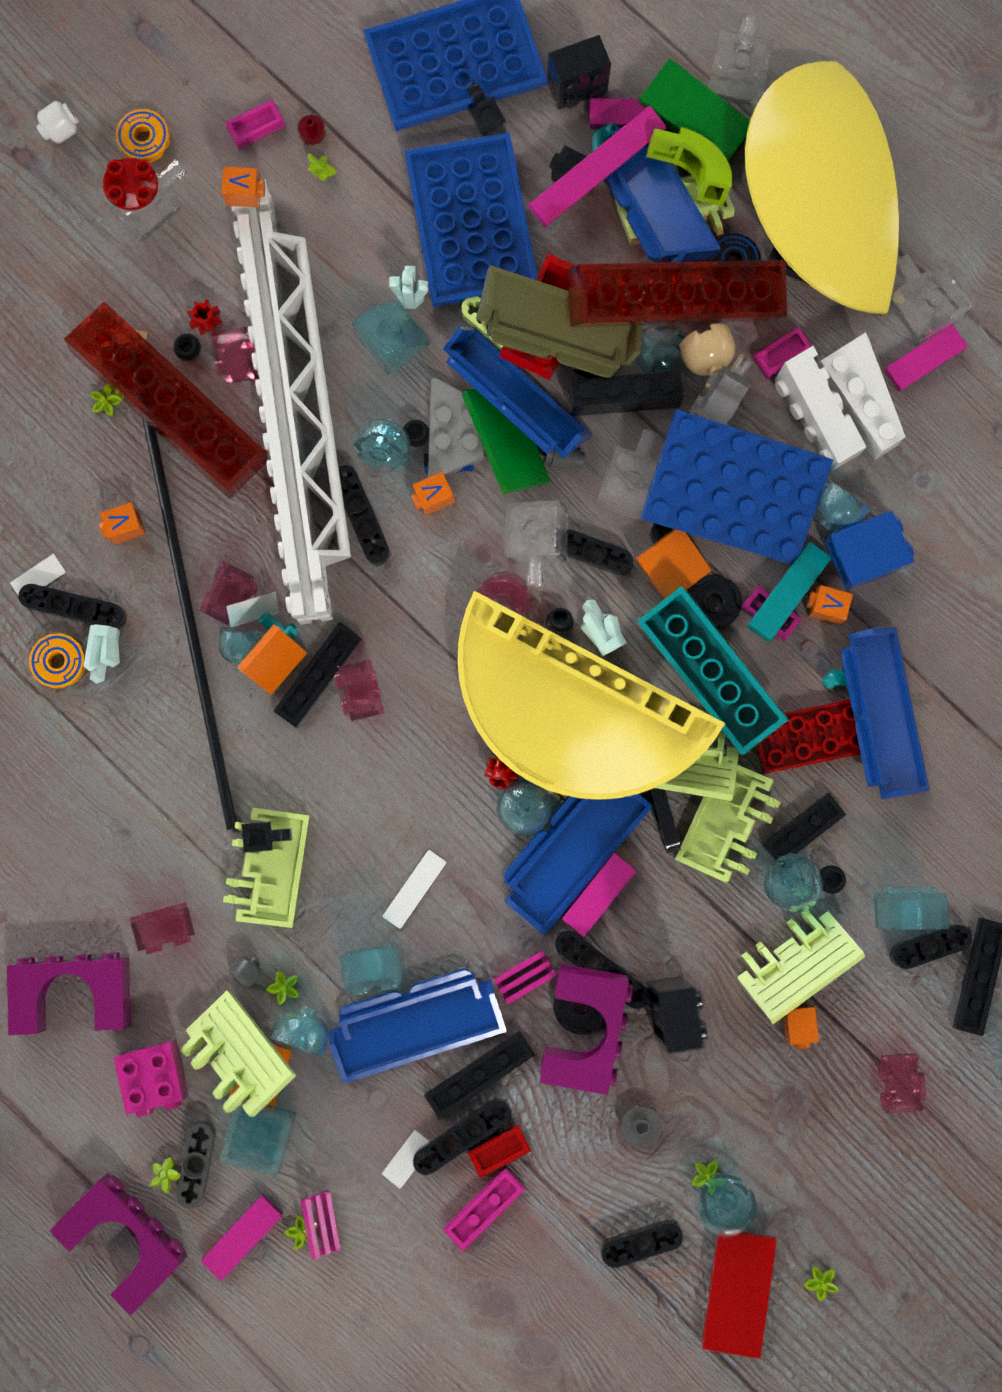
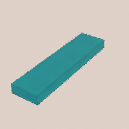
[746,542,831,643]

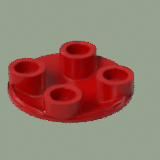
[102,158,159,210]

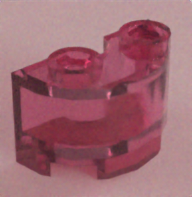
[212,326,259,384]
[199,561,259,625]
[477,571,532,615]
[334,659,384,721]
[130,902,195,955]
[878,1053,926,1113]

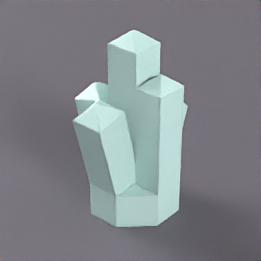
[389,266,429,309]
[581,600,626,656]
[84,625,120,683]

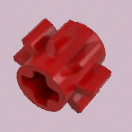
[187,299,223,336]
[484,756,519,789]

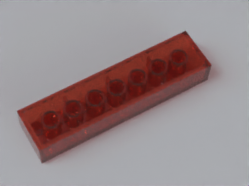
[567,260,787,327]
[64,302,268,499]

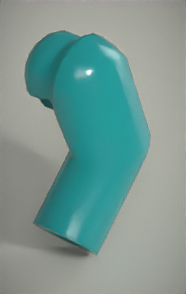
[592,123,619,152]
[258,612,300,641]
[822,670,848,690]

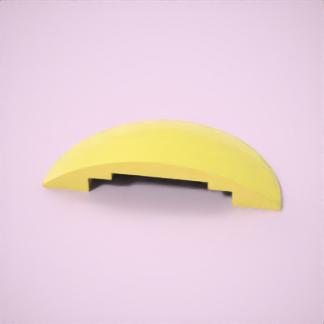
[745,61,899,314]
[458,591,725,799]

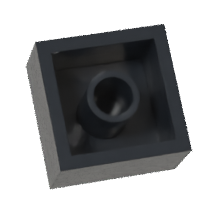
[547,35,611,110]

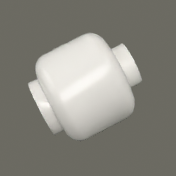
[36,101,79,144]

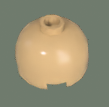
[679,323,736,377]

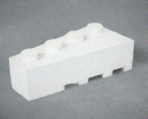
[818,332,906,460]
[775,346,866,471]

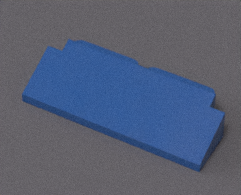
[605,128,721,273]
[443,327,592,459]
[841,627,930,799]
[503,794,653,936]
[329,968,507,1084]

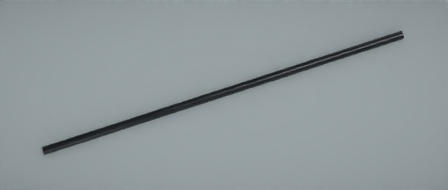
[129,351,237,830]

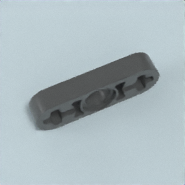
[177,1121,216,1209]

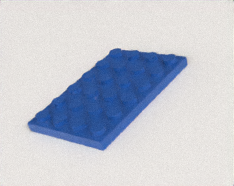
[363,0,547,132]
[404,132,537,307]
[640,409,834,565]

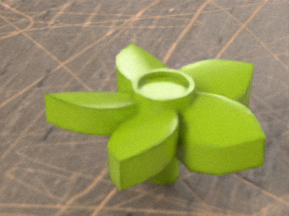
[307,153,337,182]
[90,384,123,417]
[266,971,300,1005]
[149,1157,181,1193]
[691,1159,726,1195]
[284,1214,317,1250]
[804,1265,839,1302]

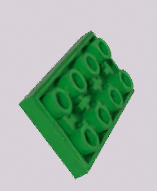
[638,58,750,161]
[462,388,551,495]

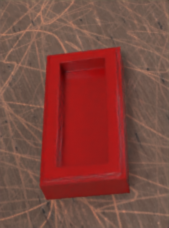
[467,1124,531,1178]

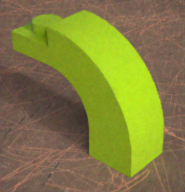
[646,127,732,206]

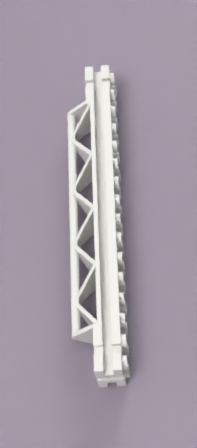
[231,179,351,625]

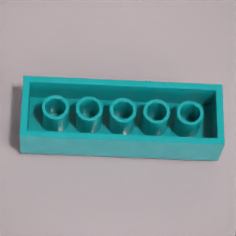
[637,586,789,755]

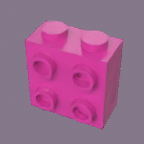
[113,1039,189,1117]

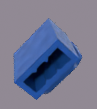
[824,511,914,591]

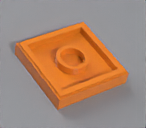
[635,529,712,600]
[237,624,307,695]

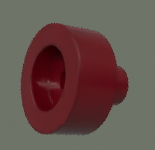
[298,115,326,145]

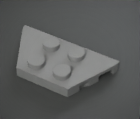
[428,378,484,477]

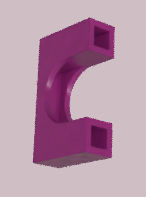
[7,952,131,1036]
[540,963,633,1095]
[49,1173,187,1316]

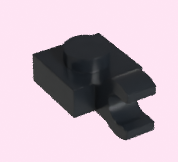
[466,83,506,136]
[242,822,292,853]

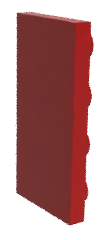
[756,699,861,775]
[701,1227,777,1359]

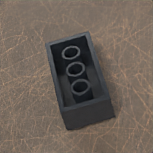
[646,976,708,1054]

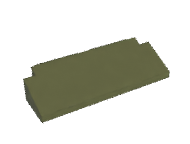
[476,265,643,378]

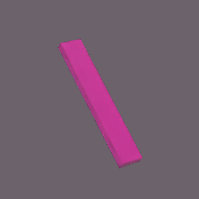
[528,106,666,228]

